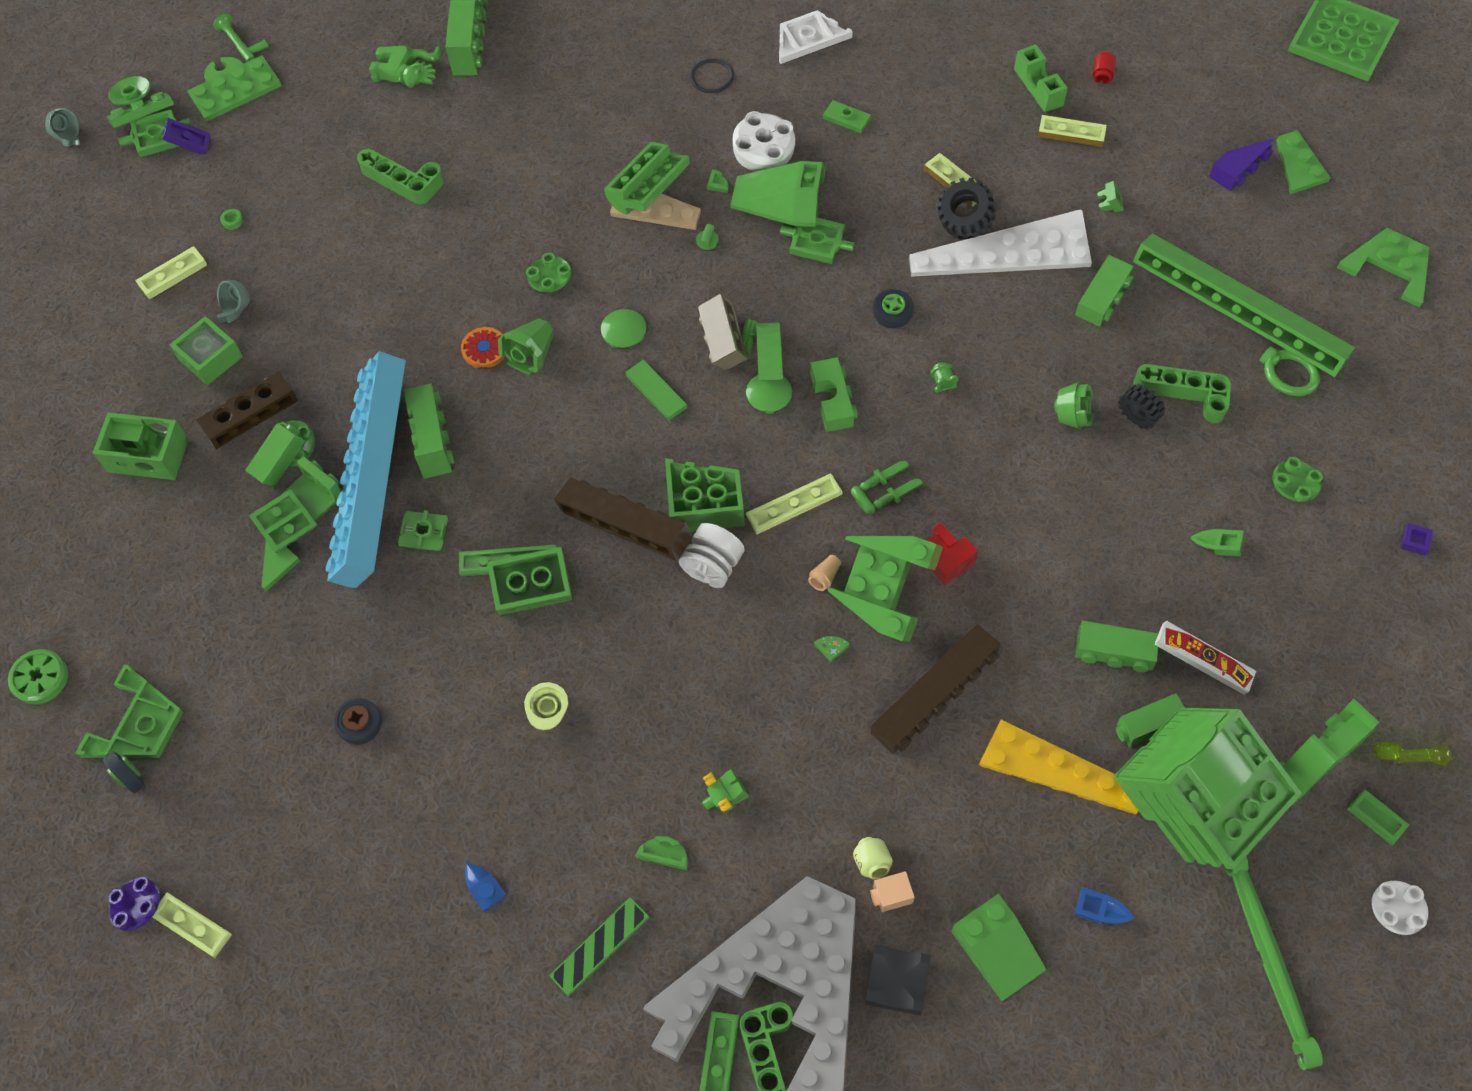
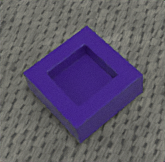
[1401,523,1433,556]

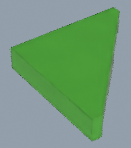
[261,541,300,591]

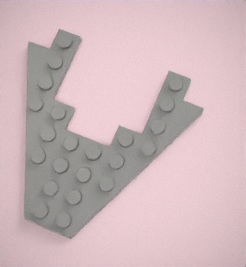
[643,876,856,1091]

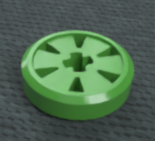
[8,649,68,705]

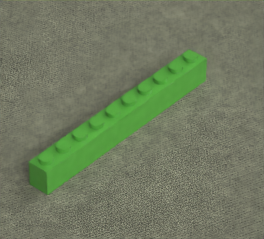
[1133,233,1355,377]

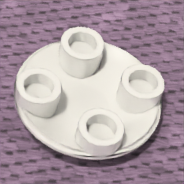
[1372,881,1428,935]

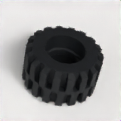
[937,178,996,240]

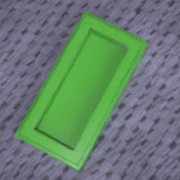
[1347,789,1409,845]

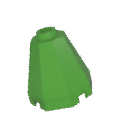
[498,318,553,375]

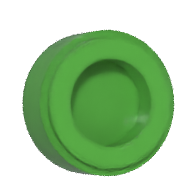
[220,209,244,230]

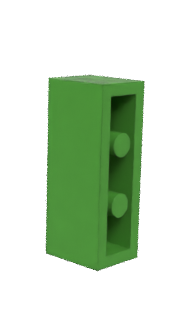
[1075,255,1134,327]
[1075,620,1158,672]

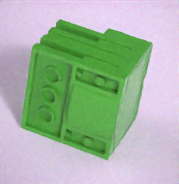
[1114,708,1302,870]

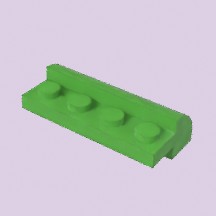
[604,142,690,215]

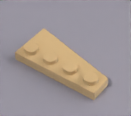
[610,194,701,230]

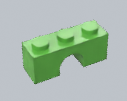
[1014,44,1068,113]
[810,357,857,432]

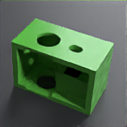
[93,412,189,480]

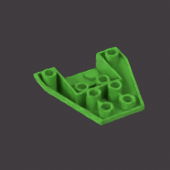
[731,161,826,227]

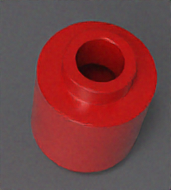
[1092,52,1116,84]

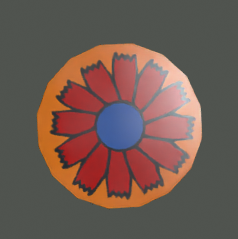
[461,327,503,368]

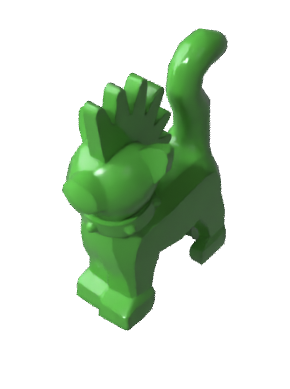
[369,46,443,88]

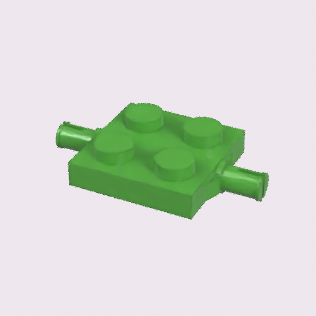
[118,110,192,157]
[780,218,855,264]

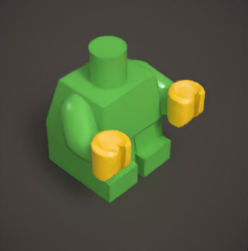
[702,769,750,812]

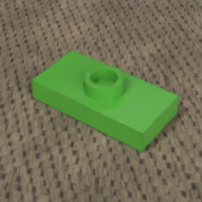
[823,100,871,133]

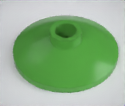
[108,76,150,105]

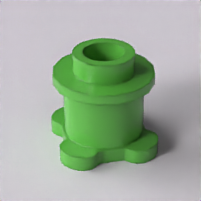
[930,362,959,392]

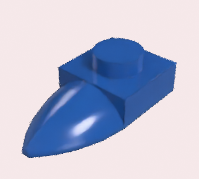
[465,863,507,912]
[1074,887,1133,924]

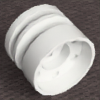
[679,523,745,588]

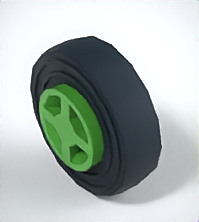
[873,289,914,328]
[103,751,145,793]

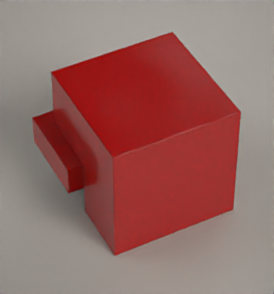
[927,522,978,585]

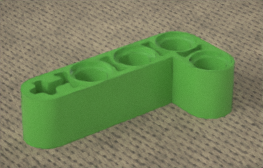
[357,149,444,204]
[1133,364,1231,423]
[740,1002,793,1091]

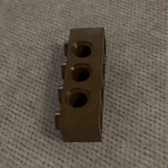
[196,371,298,450]

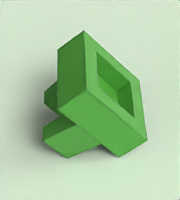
[1097,181,1124,212]

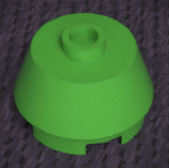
[1054,382,1094,429]

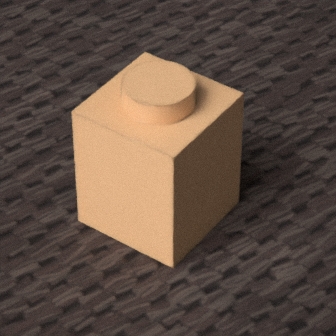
[870,871,915,912]

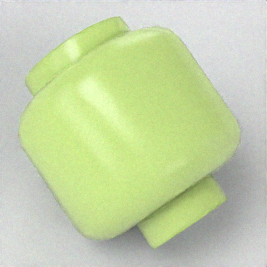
[853,837,893,879]

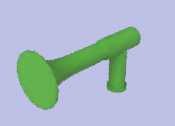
[213,14,269,62]

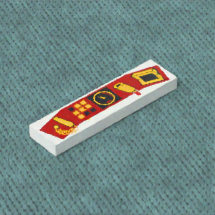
[1154,621,1256,695]

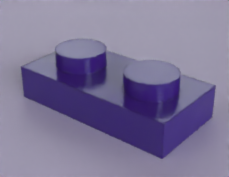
[162,118,210,154]

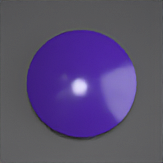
[108,877,160,931]

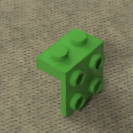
[281,456,341,522]

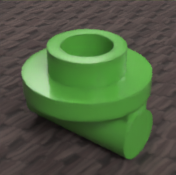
[696,224,719,250]

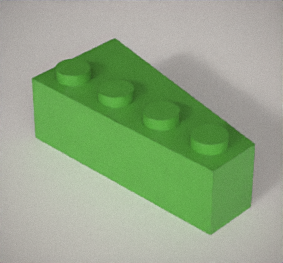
[404,383,455,479]

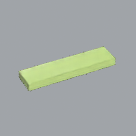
[746,473,843,534]

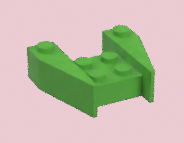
[828,536,943,642]
[1280,699,1380,805]

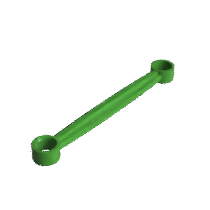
[1225,856,1323,1070]

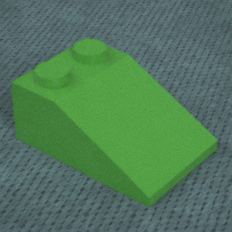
[951,894,1046,1001]

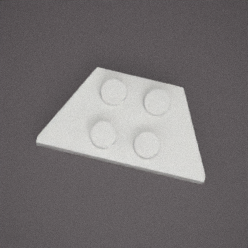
[779,10,853,64]

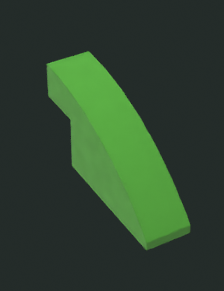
[756,322,783,380]

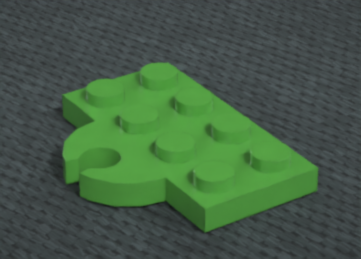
[187,55,282,122]

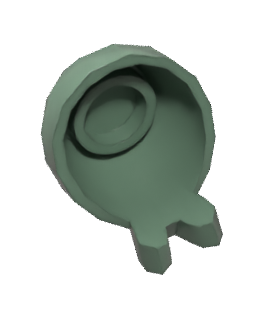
[45,108,80,147]
[217,279,251,323]

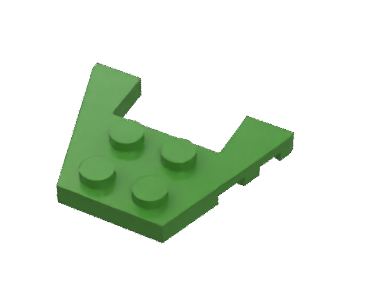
[1337,228,1429,308]
[75,665,184,758]

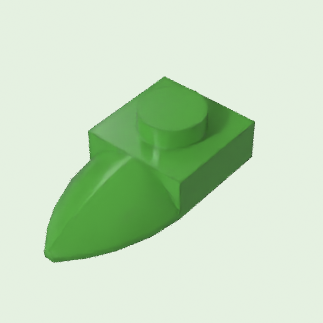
[1191,529,1245,557]

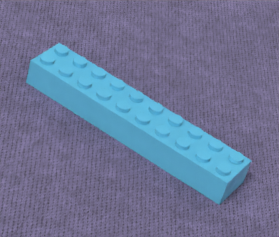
[326,351,406,588]

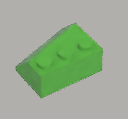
[665,458,745,532]

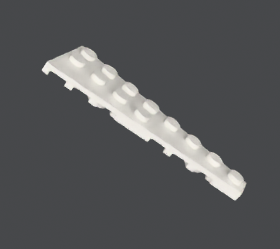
[909,210,1092,277]

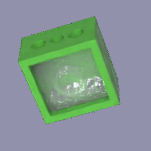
[169,316,243,386]

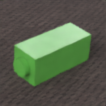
[245,423,306,487]
[1116,693,1185,748]

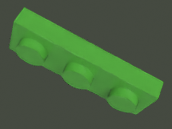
[106,92,174,128]

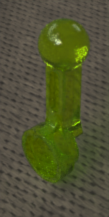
[1373,741,1452,765]

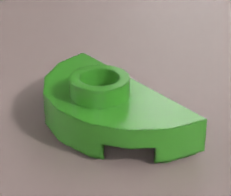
[635,836,688,871]

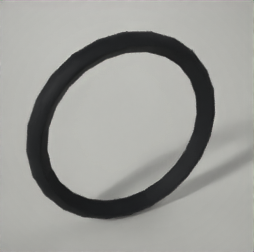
[690,59,734,93]

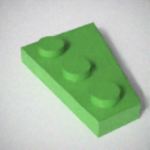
[1276,130,1331,195]

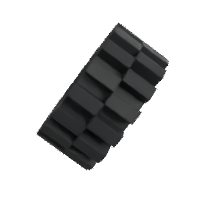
[1118,384,1166,429]

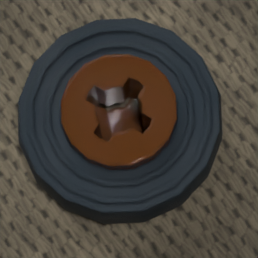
[334,698,382,745]

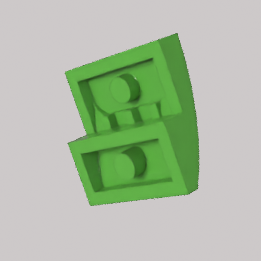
[249,489,317,553]

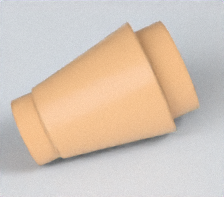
[808,555,841,591]

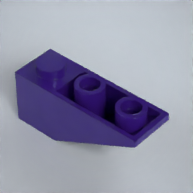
[1209,139,1275,191]

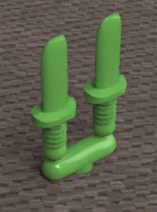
[851,461,924,515]

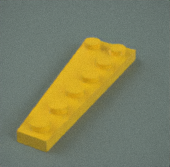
[979,720,1138,815]

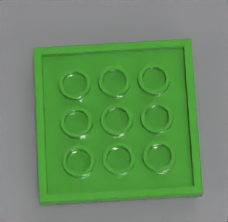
[1288,0,1400,82]

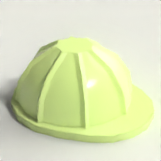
[524,682,568,730]

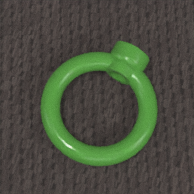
[1259,346,1320,397]

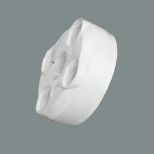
[733,111,795,172]

